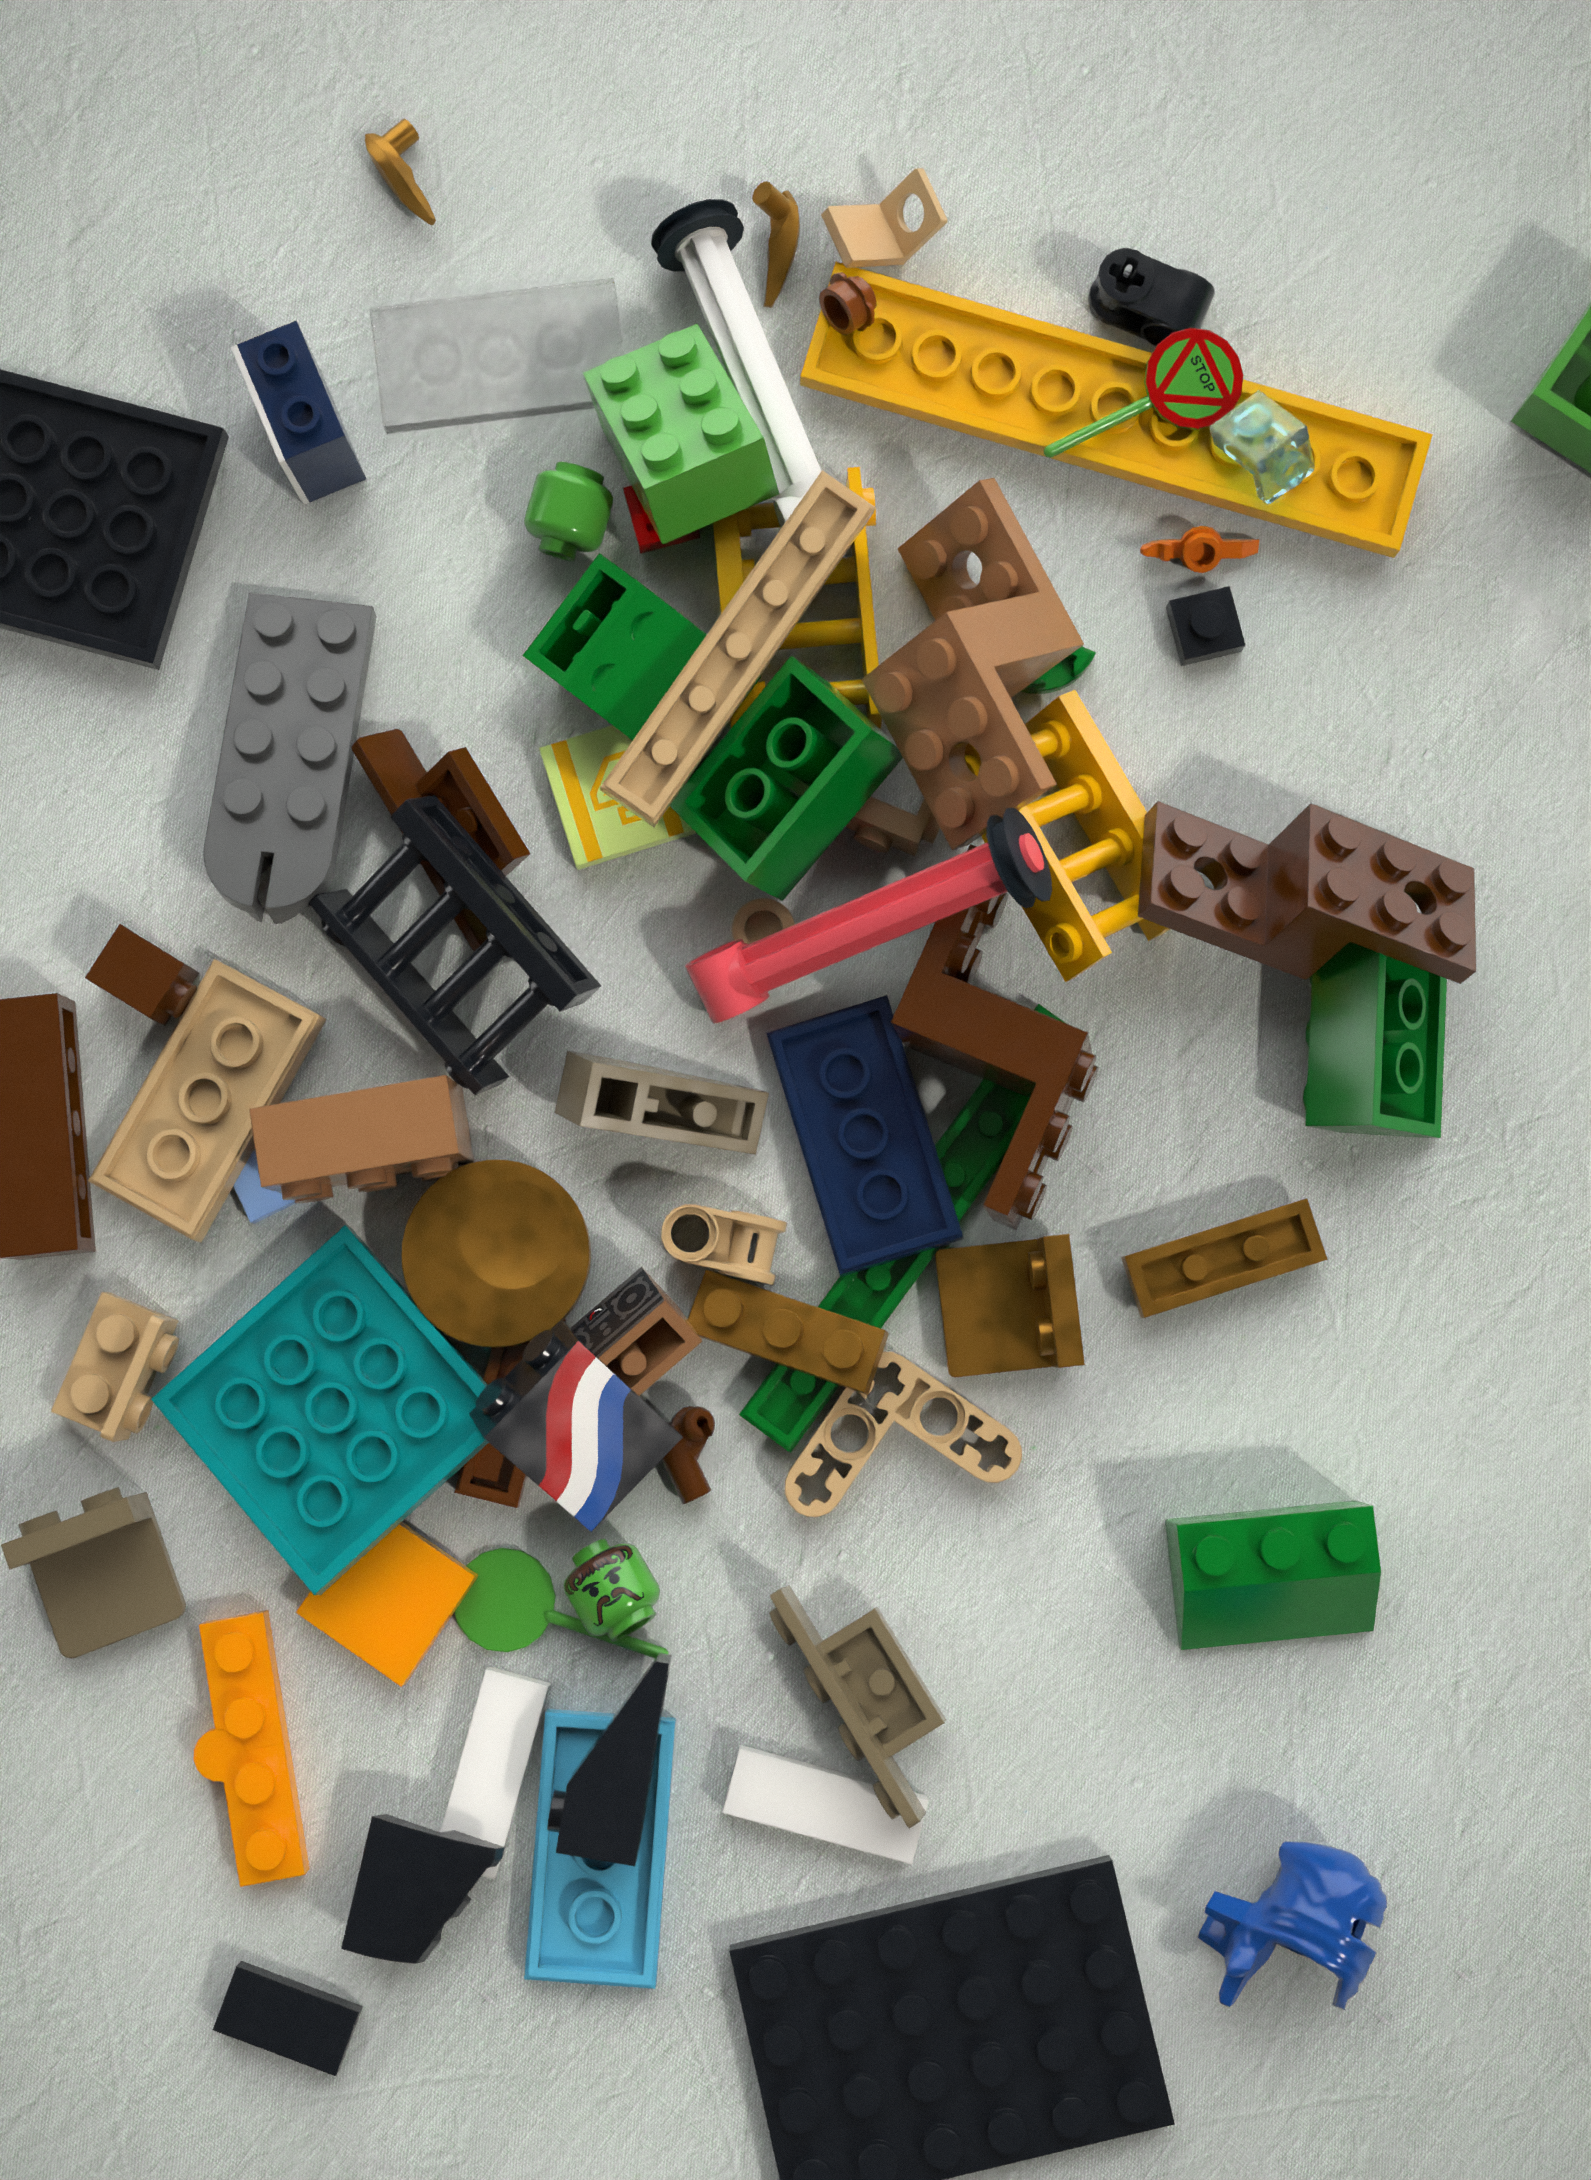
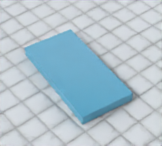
[524,1709,676,1989]

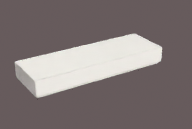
[440,1666,551,1880]
[722,1745,929,1865]

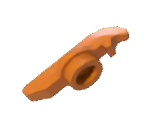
[1140,526,1260,573]

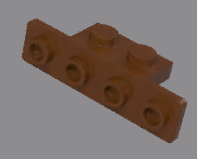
[351,729,531,952]

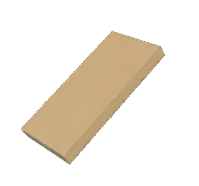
[88,959,327,1243]

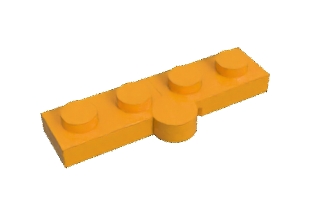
[193,1610,310,1887]

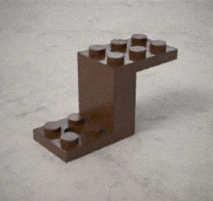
[891,844,1099,1231]

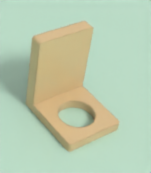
[821,168,947,268]

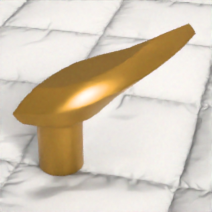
[365,119,436,225]
[752,181,800,308]

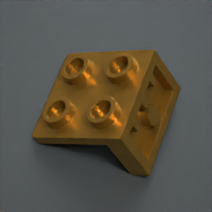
[935,1234,1085,1377]

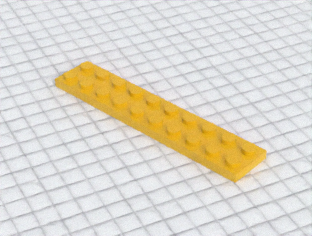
[800,262,1433,558]

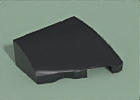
[341,1814,505,1964]

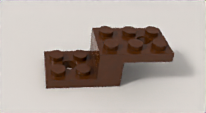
[1138,801,1476,984]

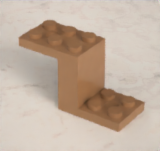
[862,478,1084,850]

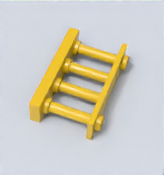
[713,467,882,729]
[965,690,1170,982]

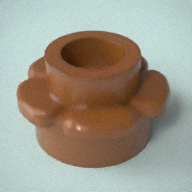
[819,272,877,335]

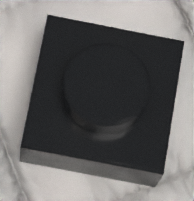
[1166,586,1245,666]

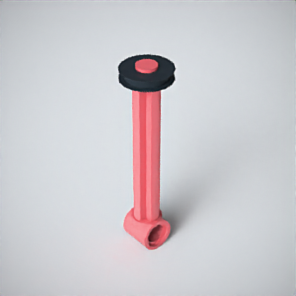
[685,808,1052,1024]

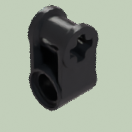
[1088,248,1215,347]

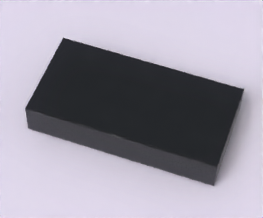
[213,1961,363,2076]

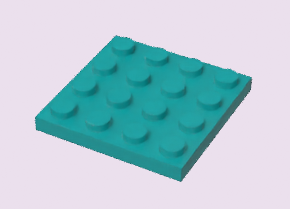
[151,1225,489,1595]

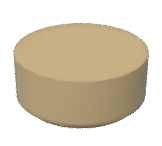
[732,898,795,944]

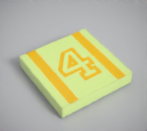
[539,725,696,870]

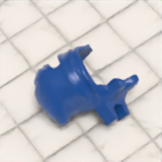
[1198,1841,1387,2010]

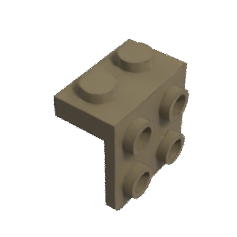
[1,1487,186,1658]

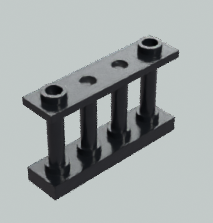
[309,795,601,1095]

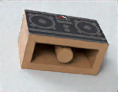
[571,1267,702,1396]

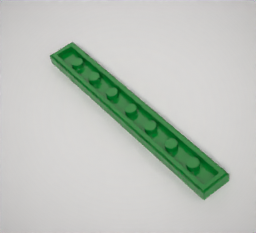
[739,1004,1065,1453]

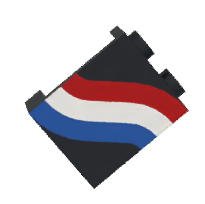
[469,1319,683,1532]

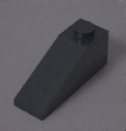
[547,1653,672,1866]

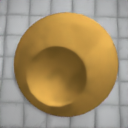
[401,1159,591,1348]

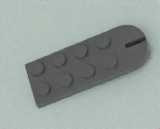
[203,592,376,924]

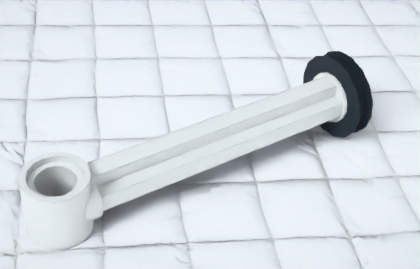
[651,199,835,528]

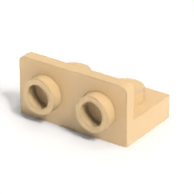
[51,1292,179,1442]

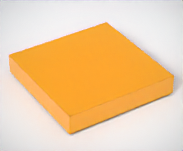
[296,1522,479,1687]

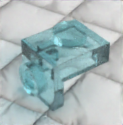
[1210,390,1315,504]

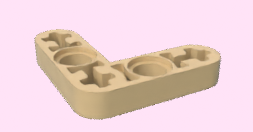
[785,1351,1022,1517]

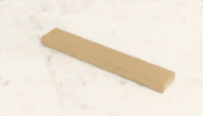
[600,470,875,827]

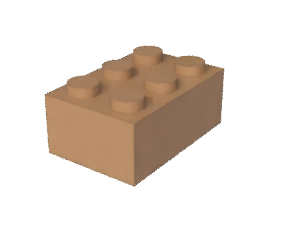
[249,1075,475,1203]

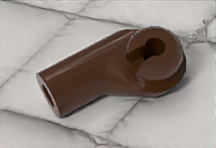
[662,1406,715,1504]

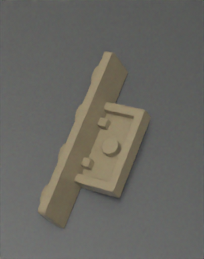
[769,1585,947,1828]

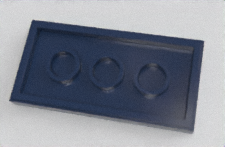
[766,995,964,1277]

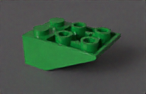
[522,553,761,741]

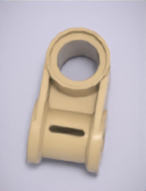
[661,1204,787,1285]

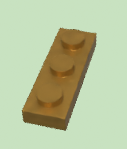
[1121,1198,1328,1318]
[688,1270,889,1395]

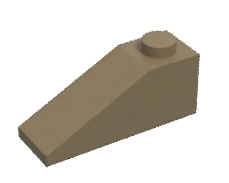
[554,1051,769,1155]

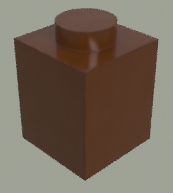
[85,924,199,1026]

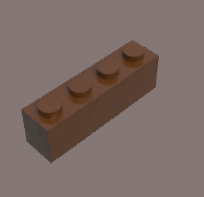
[0,993,96,1260]

